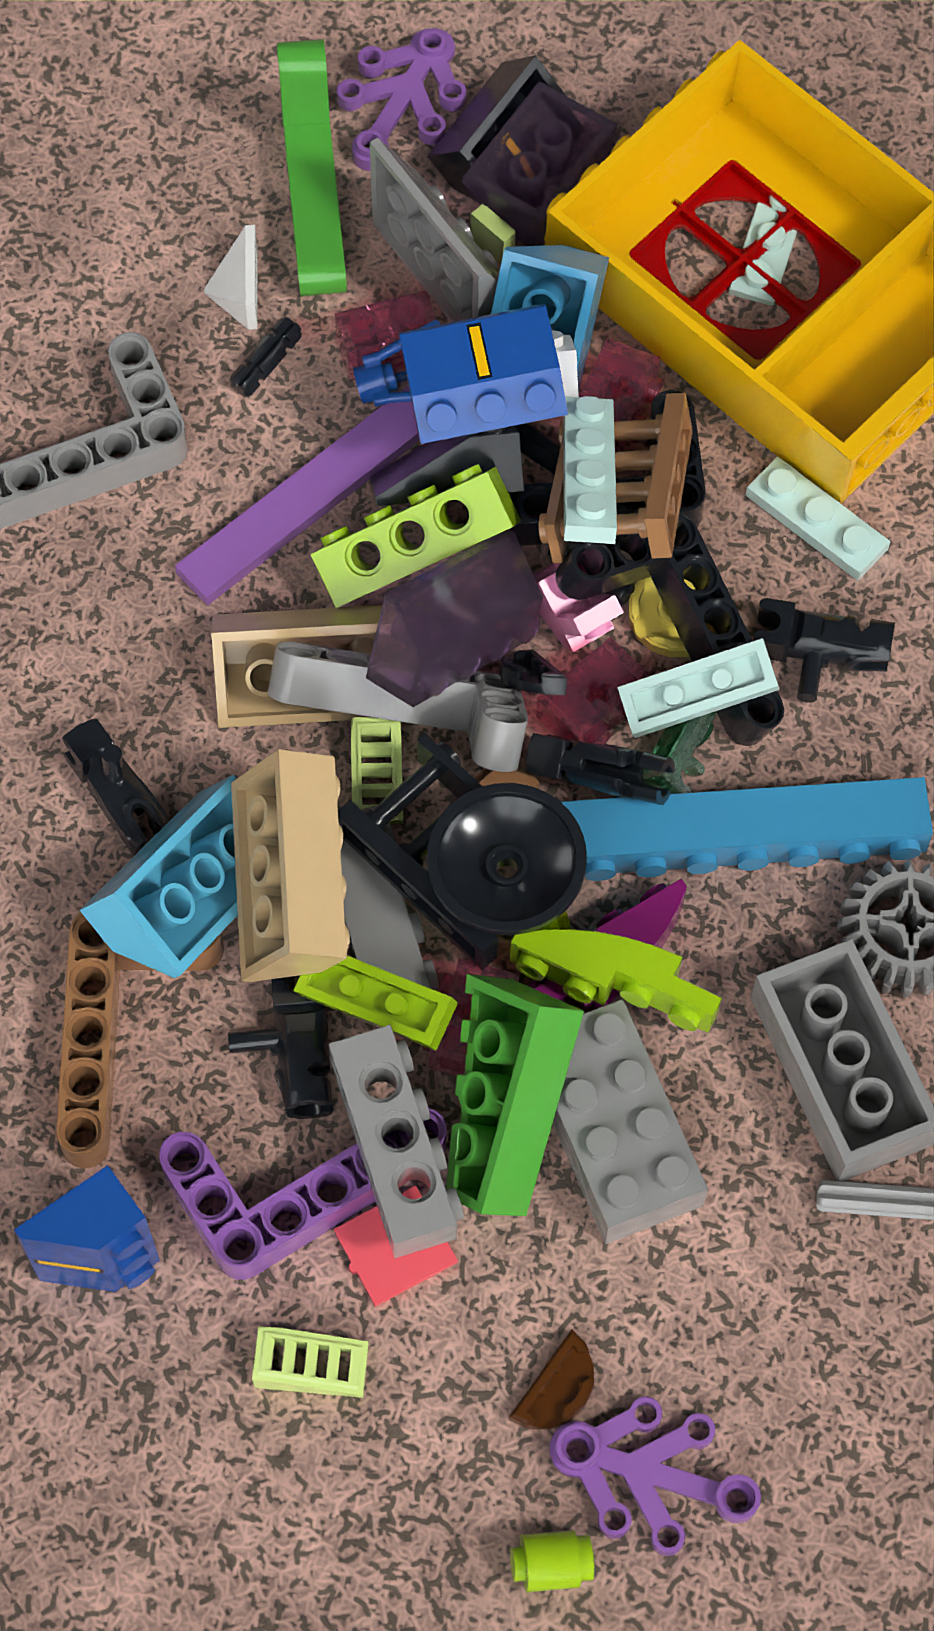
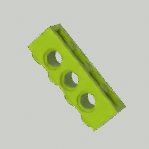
[310,464,521,608]

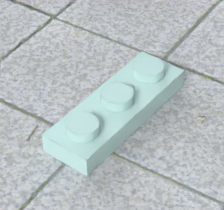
[728,195,797,306]
[745,456,890,581]
[617,638,780,738]

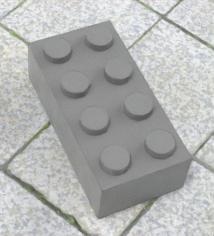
[750,939,934,1181]
[553,999,708,1245]

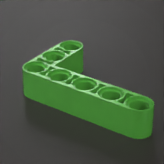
[277,39,347,296]

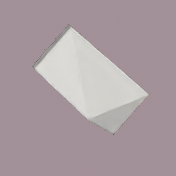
[204,225,258,330]

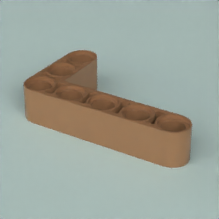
[56,913,224,1169]

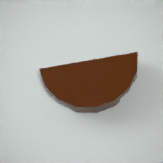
[509,1329,594,1430]

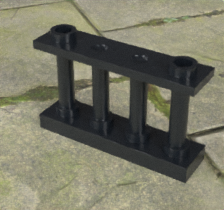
[338,733,498,971]

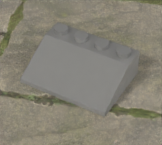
[370,137,499,322]

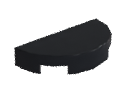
[499,649,567,695]

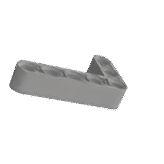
[0,332,188,529]
[268,641,528,772]

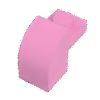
[523,563,624,652]

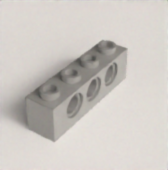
[329,1025,464,1259]

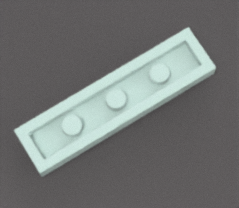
[563,396,617,544]

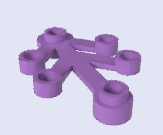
[337,28,466,171]
[549,1397,761,1556]

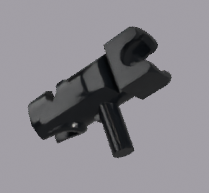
[753,598,895,703]
[62,718,170,856]
[525,733,676,805]
[228,977,333,1119]

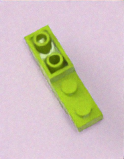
[510,929,722,1033]

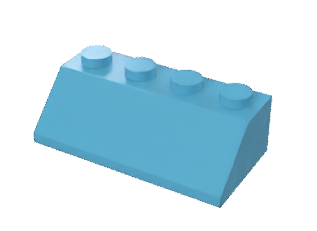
[80,775,238,978]

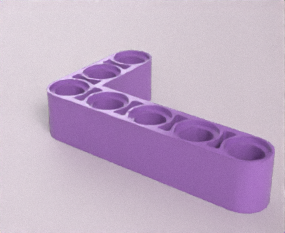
[159,1108,447,1280]

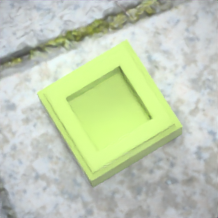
[471,204,515,265]

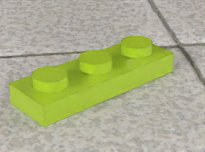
[293,955,458,1051]

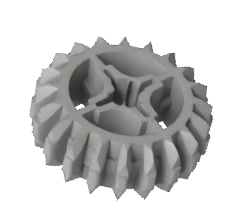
[837,859,934,999]

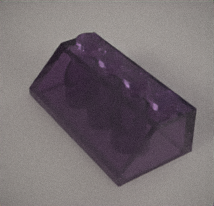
[366,529,543,708]

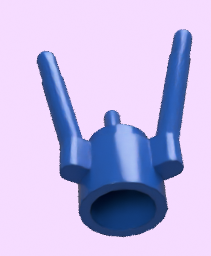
[353,320,440,407]

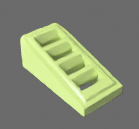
[351,717,403,824]
[252,1326,369,1398]

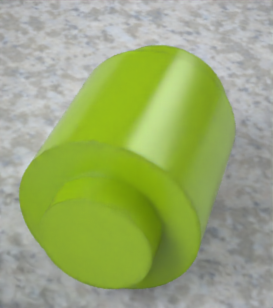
[510,1530,594,1593]

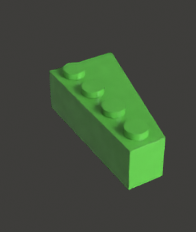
[446,974,584,1216]

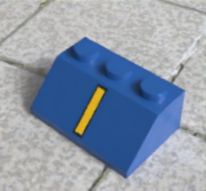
[399,304,568,444]
[14,1165,160,1292]

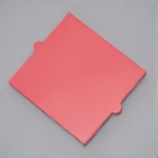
[333,1185,458,1307]

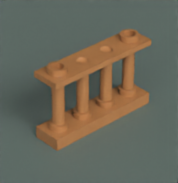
[539,393,693,564]

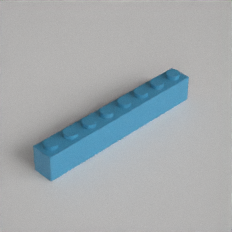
[561,777,933,881]

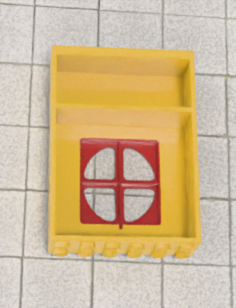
[544,39,934,504]

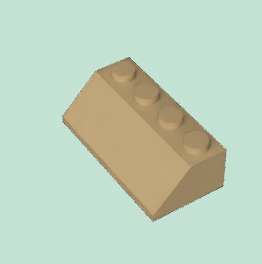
[211,603,415,728]
[231,749,350,982]

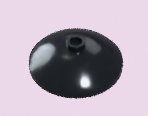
[427,783,587,935]

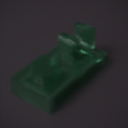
[642,711,717,794]

